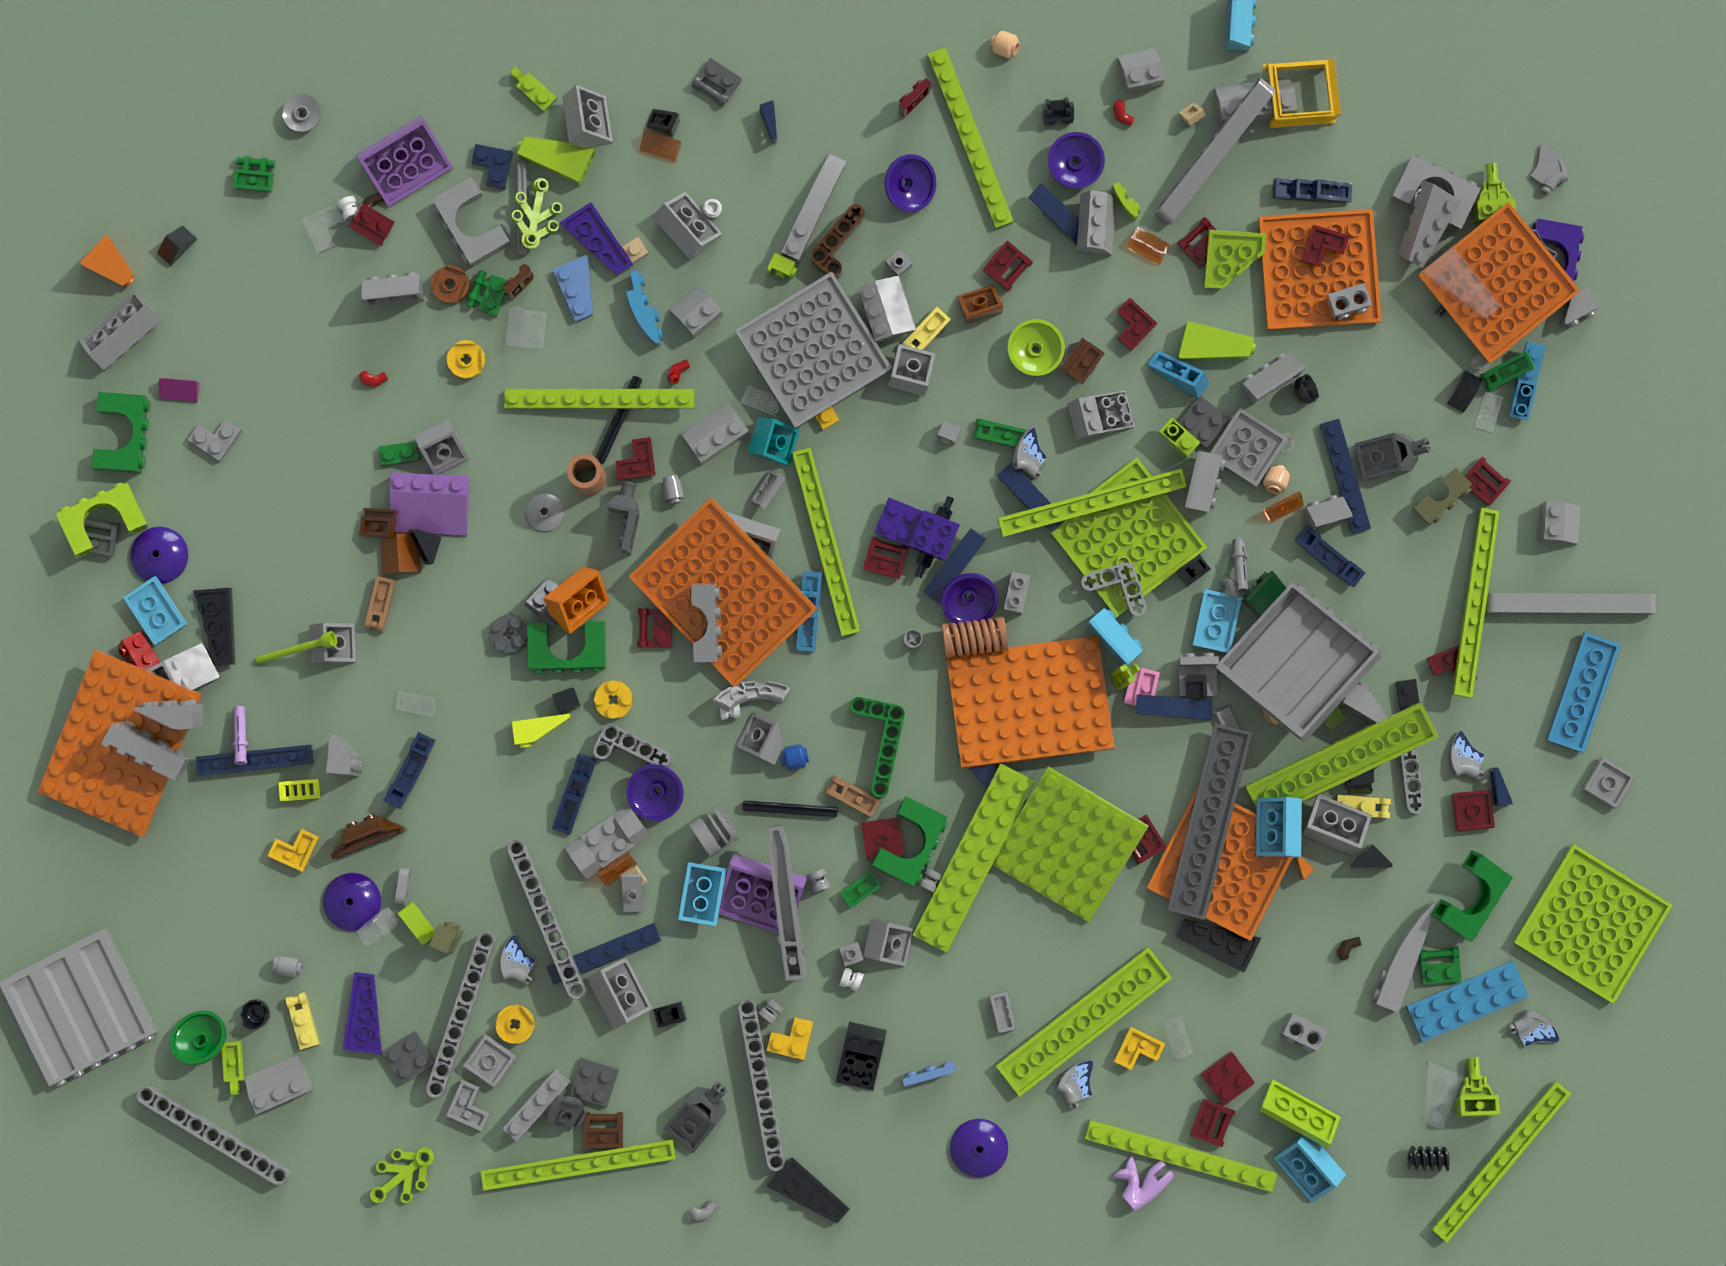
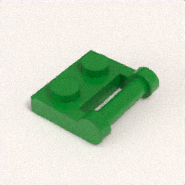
[1419,946,1462,985]

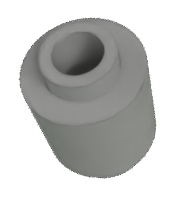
[662,475,684,505]
[273,956,303,978]

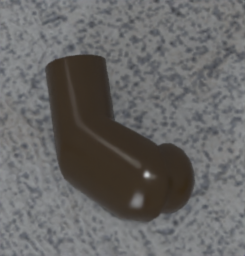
[362,192,383,208]
[1337,936,1361,961]

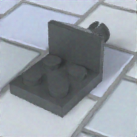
[1355,433,1431,480]
[607,481,640,555]
[663,1082,727,1153]

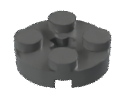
[489,615,528,654]
[545,1095,585,1132]

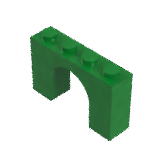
[91,392,151,473]
[527,621,607,674]
[871,796,948,887]
[1431,850,1513,942]

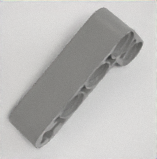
[593,725,672,767]

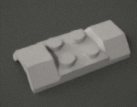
[565,804,651,879]

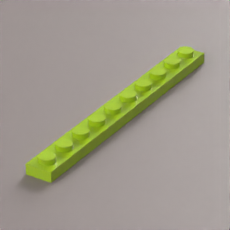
[928,47,1014,229]
[504,389,695,409]
[792,447,860,637]
[997,469,1187,537]
[1452,507,1500,699]
[1431,1081,1571,1243]
[1085,1120,1277,1192]
[480,1139,676,1191]

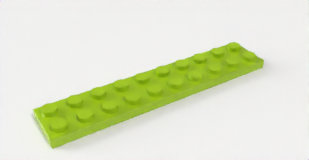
[1246,702,1439,808]
[913,763,1035,953]
[996,947,1172,1097]

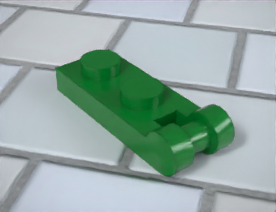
[1480,351,1536,392]
[972,419,1026,448]

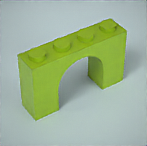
[56,482,148,559]

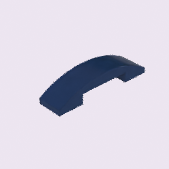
[1294,525,1366,588]
[383,732,436,809]

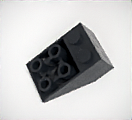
[836,1021,887,1091]

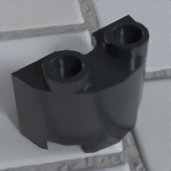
[1345,768,1374,794]

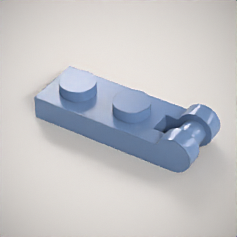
[902,1061,955,1087]

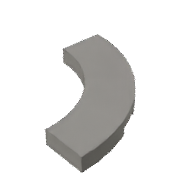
[713,680,792,712]

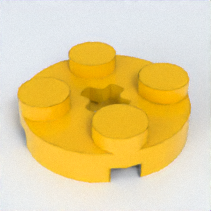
[447,340,486,379]
[594,680,633,719]
[496,1005,535,1044]

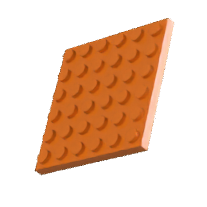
[1417,202,1580,364]
[1258,209,1382,330]
[1147,785,1303,941]

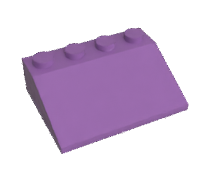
[356,115,453,207]
[390,473,470,536]
[719,854,807,933]

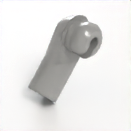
[1220,576,1241,598]
[689,1199,718,1221]

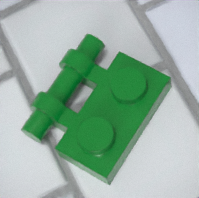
[233,156,275,193]
[466,270,507,317]

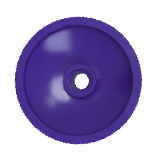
[1048,132,1105,189]
[884,154,937,212]
[130,527,189,584]
[941,573,999,625]
[626,764,684,821]
[323,873,381,931]
[950,1119,1008,1178]

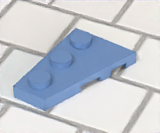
[553,255,593,322]

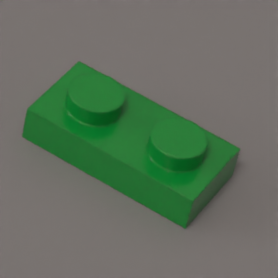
[379,442,420,466]
[840,871,882,908]

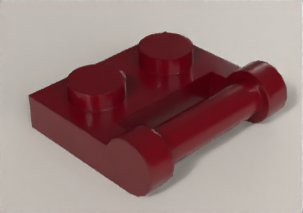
[1177,217,1217,268]
[983,240,1033,292]
[1465,456,1511,507]
[863,537,908,580]
[637,608,672,648]
[1132,814,1167,865]
[1190,1098,1236,1148]

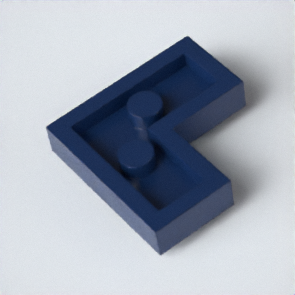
[472,144,513,189]

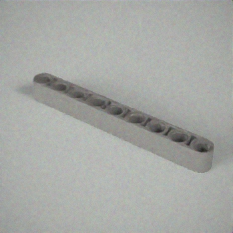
[1154,78,1275,225]
[1486,593,1656,615]
[507,839,587,1000]
[426,932,496,1098]
[739,999,785,1171]
[137,1086,290,1185]

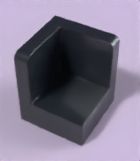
[1185,674,1207,699]
[552,687,581,713]

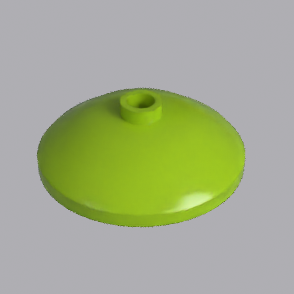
[1007,319,1065,376]

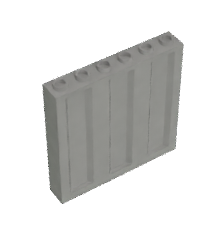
[1215,582,1381,743]
[0,929,158,1088]

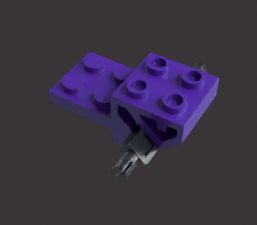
[874,496,960,578]

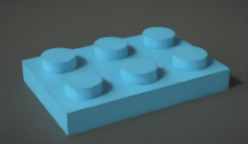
[123,576,188,646]
[1192,589,1242,653]

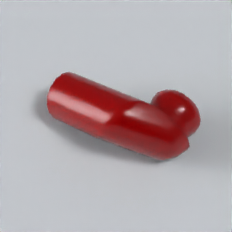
[1112,100,1135,127]
[667,359,690,384]
[359,371,389,387]

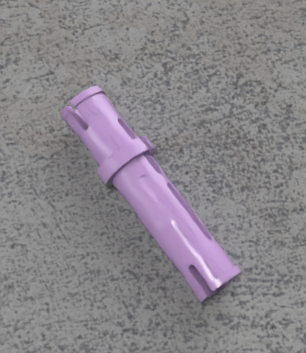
[232,706,248,765]

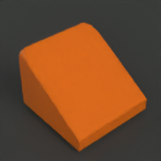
[1295,857,1314,880]

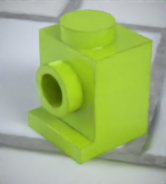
[767,253,798,279]

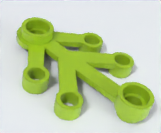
[510,178,563,249]
[370,1147,434,1203]

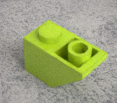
[1159,417,1200,460]

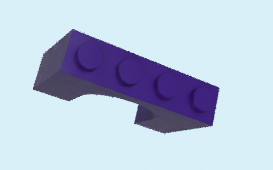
[1532,218,1584,304]

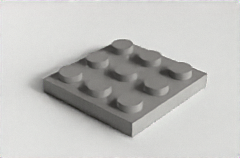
[1210,408,1288,487]

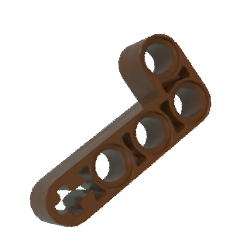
[811,204,865,279]

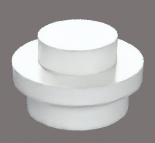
[703,199,722,218]

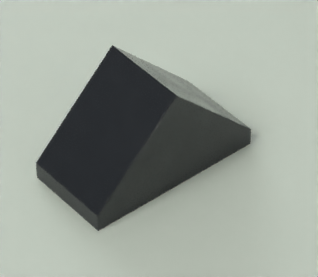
[646,109,680,137]
[157,226,197,266]
[1447,370,1482,413]
[408,529,442,565]
[1176,554,1211,587]
[1351,844,1393,868]
[653,1001,687,1028]

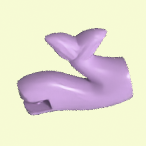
[1114,1156,1175,1212]

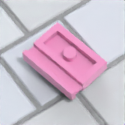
[1124,667,1160,706]

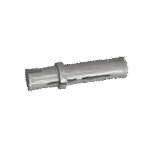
[1232,537,1248,594]

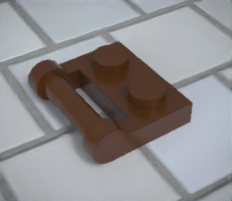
[503,264,534,301]
[584,1112,623,1148]

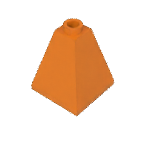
[80,235,135,287]

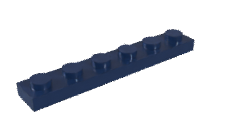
[1320,419,1371,534]
[196,744,314,776]
[547,923,662,985]

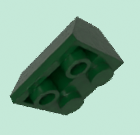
[1242,571,1286,617]

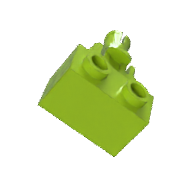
[1473,163,1517,224]
[1455,1057,1500,1118]

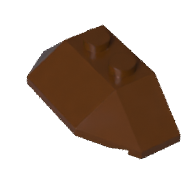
[331,814,407,859]

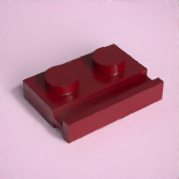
[348,203,395,246]

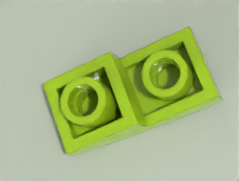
[1112,182,1140,221]
[397,901,435,946]

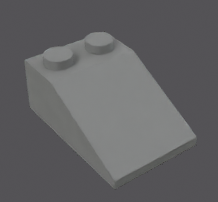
[1337,682,1388,726]

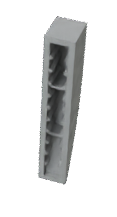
[781,154,846,264]
[1372,902,1438,1012]

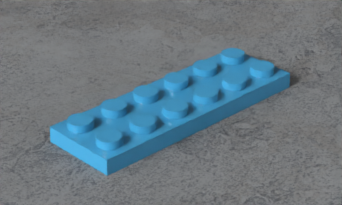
[1546,632,1621,753]
[1406,961,1529,1042]

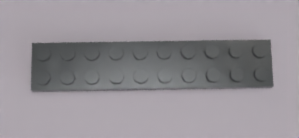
[1167,723,1252,920]

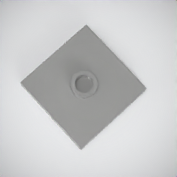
[1582,757,1636,809]
[463,1034,517,1088]

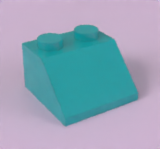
[748,416,800,466]

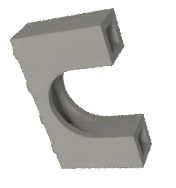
[1390,155,1481,232]
[432,176,512,268]

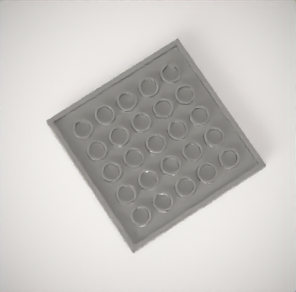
[734,272,892,429]

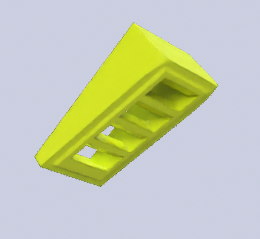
[279,779,321,802]

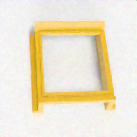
[1262,58,1342,128]

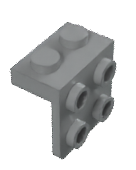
[1178,653,1219,697]

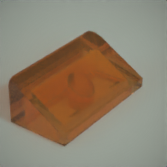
[640,130,681,162]
[1127,227,1170,265]
[1264,491,1304,523]
[597,852,637,886]

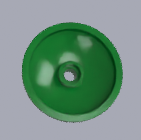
[170,1011,227,1066]

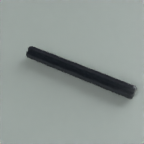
[595,376,642,464]
[742,800,838,817]

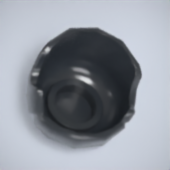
[1293,374,1319,404]
[240,999,270,1030]

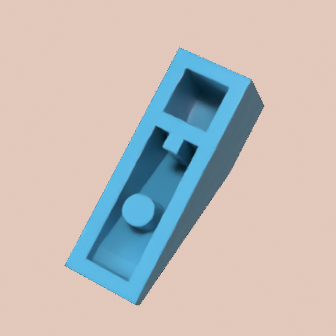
[1148,350,1209,399]

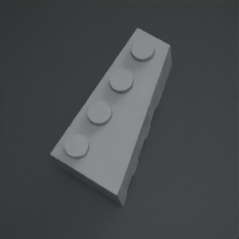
[1398,179,1461,268]
[101,720,190,781]

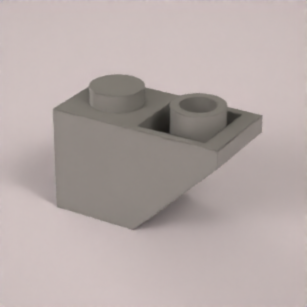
[1561,287,1600,328]

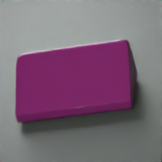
[159,378,200,402]

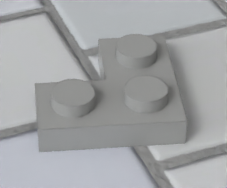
[188,419,242,462]
[446,1079,490,1131]

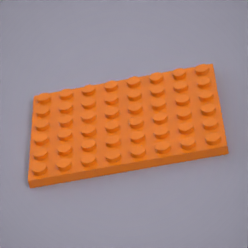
[628,497,818,687]
[946,636,1115,769]
[38,650,203,837]

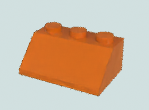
[544,566,609,634]

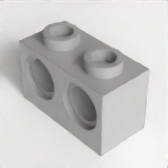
[1326,283,1372,320]
[1003,572,1031,615]
[1280,1013,1328,1053]

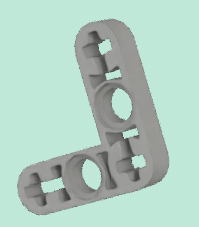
[1081,563,1147,617]

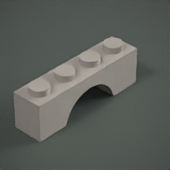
[691,583,722,662]
[503,1069,571,1142]

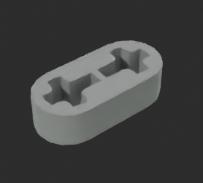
[395,868,411,905]

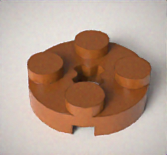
[431,265,470,304]

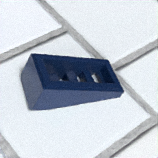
[759,100,777,144]
[1490,767,1513,806]

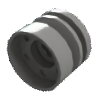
[689,806,739,857]

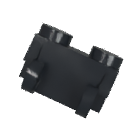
[1042,97,1074,126]

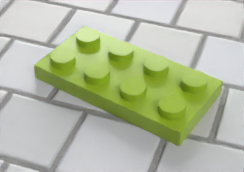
[1259,1079,1341,1149]

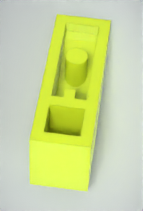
[512,714,571,748]

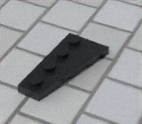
[193,588,235,666]
[1175,919,1261,973]
[766,1157,850,1224]

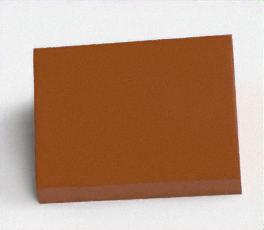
[957,285,1003,324]
[380,534,421,575]

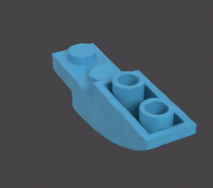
[626,270,663,346]
[1509,341,1546,421]

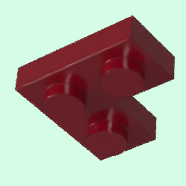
[1301,224,1349,267]
[1116,298,1158,352]
[615,437,656,481]
[1426,645,1477,680]

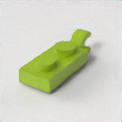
[510,66,557,113]
[1108,664,1140,691]
[222,1041,245,1095]

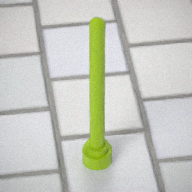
[255,631,337,664]

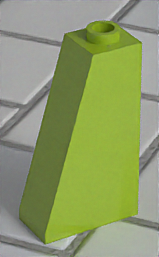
[516,136,596,186]
[1177,321,1256,362]

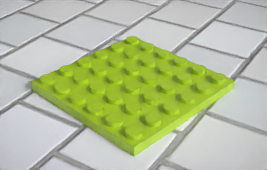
[1048,457,1207,617]
[992,766,1148,922]
[1513,844,1673,1004]

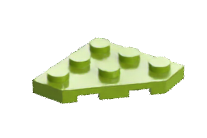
[1204,230,1266,289]

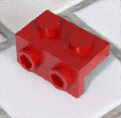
[118,631,160,671]

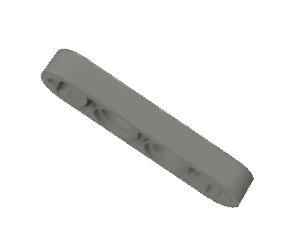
[1399,748,1424,814]

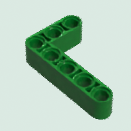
[850,697,905,798]

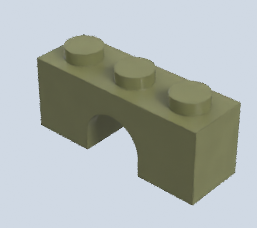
[1414,468,1472,524]
[429,921,464,953]

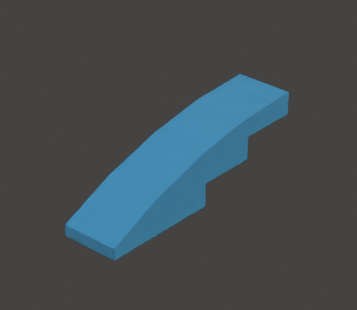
[796,571,822,652]

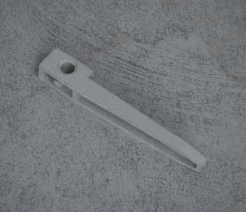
[768,825,807,981]

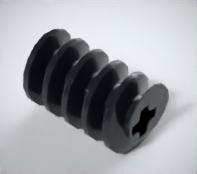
[1407,1146,1450,1172]

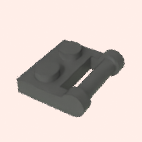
[692,58,742,107]
[84,517,120,557]

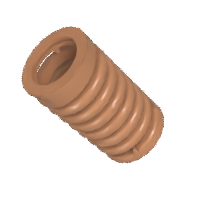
[567,454,607,496]
[942,617,1008,658]

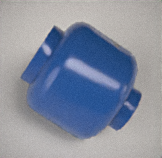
[780,744,809,771]

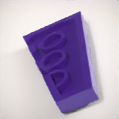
[559,202,633,276]
[343,972,382,1055]

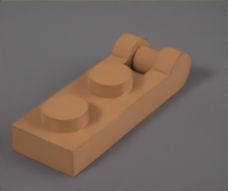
[364,576,396,633]
[825,775,881,818]

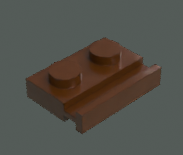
[1060,337,1105,385]
[359,508,398,538]

